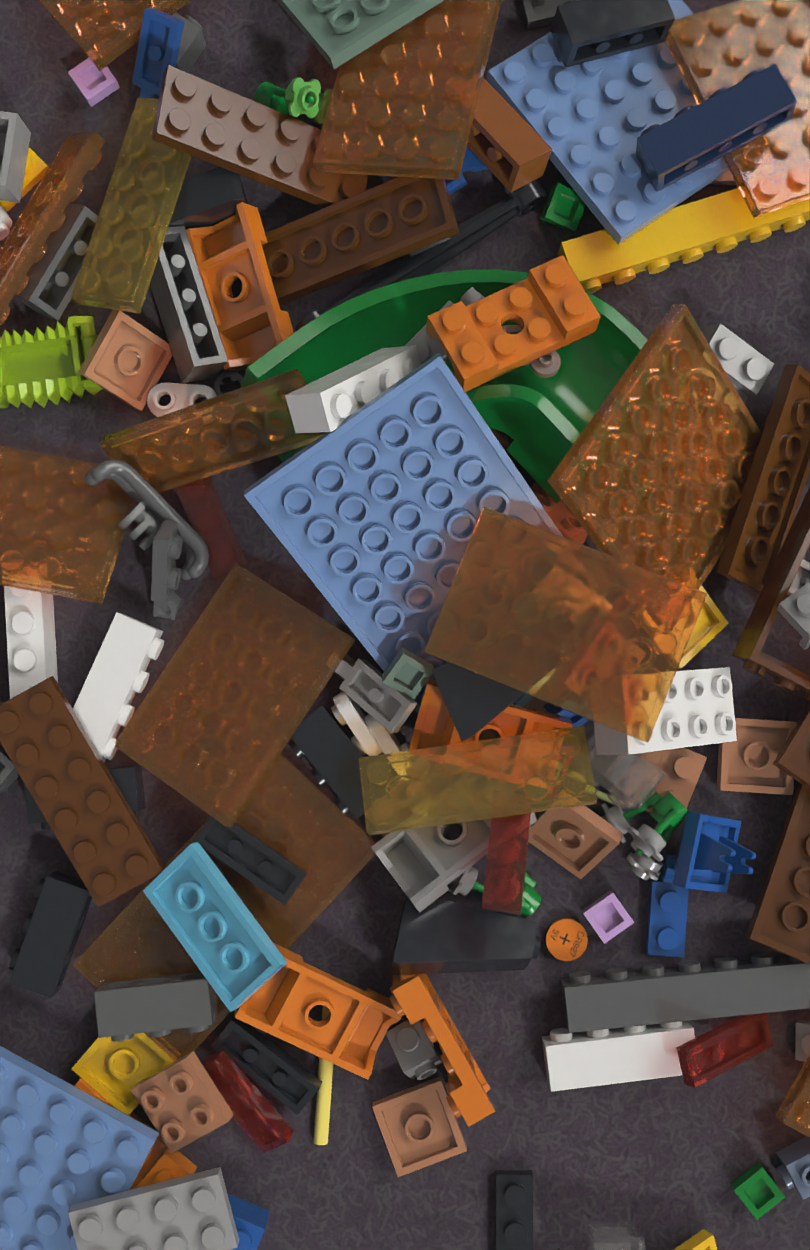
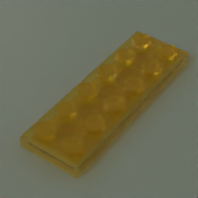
[71,97,191,313]
[359,726,597,835]

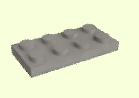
[68,1167,239,1250]

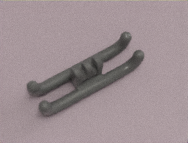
[85,459,209,580]

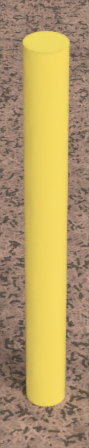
[313,1005,333,1145]

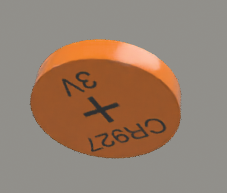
[545,918,588,961]

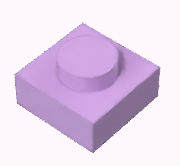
[68,52,120,107]
[581,890,634,944]

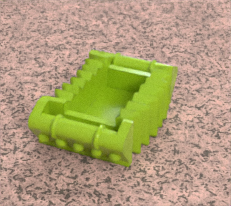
[0,316,103,409]

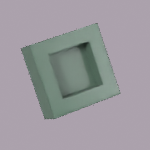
[382,647,434,700]

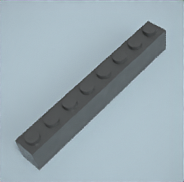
[560,953,810,1033]

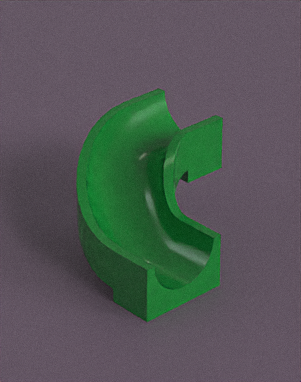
[234,269,687,503]

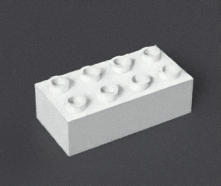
[590,667,737,755]

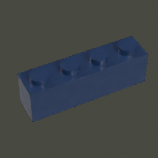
[636,63,798,192]

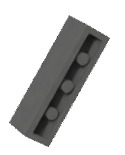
[139,226,228,383]

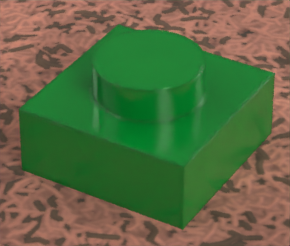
[540,183,586,233]
[730,1162,785,1220]

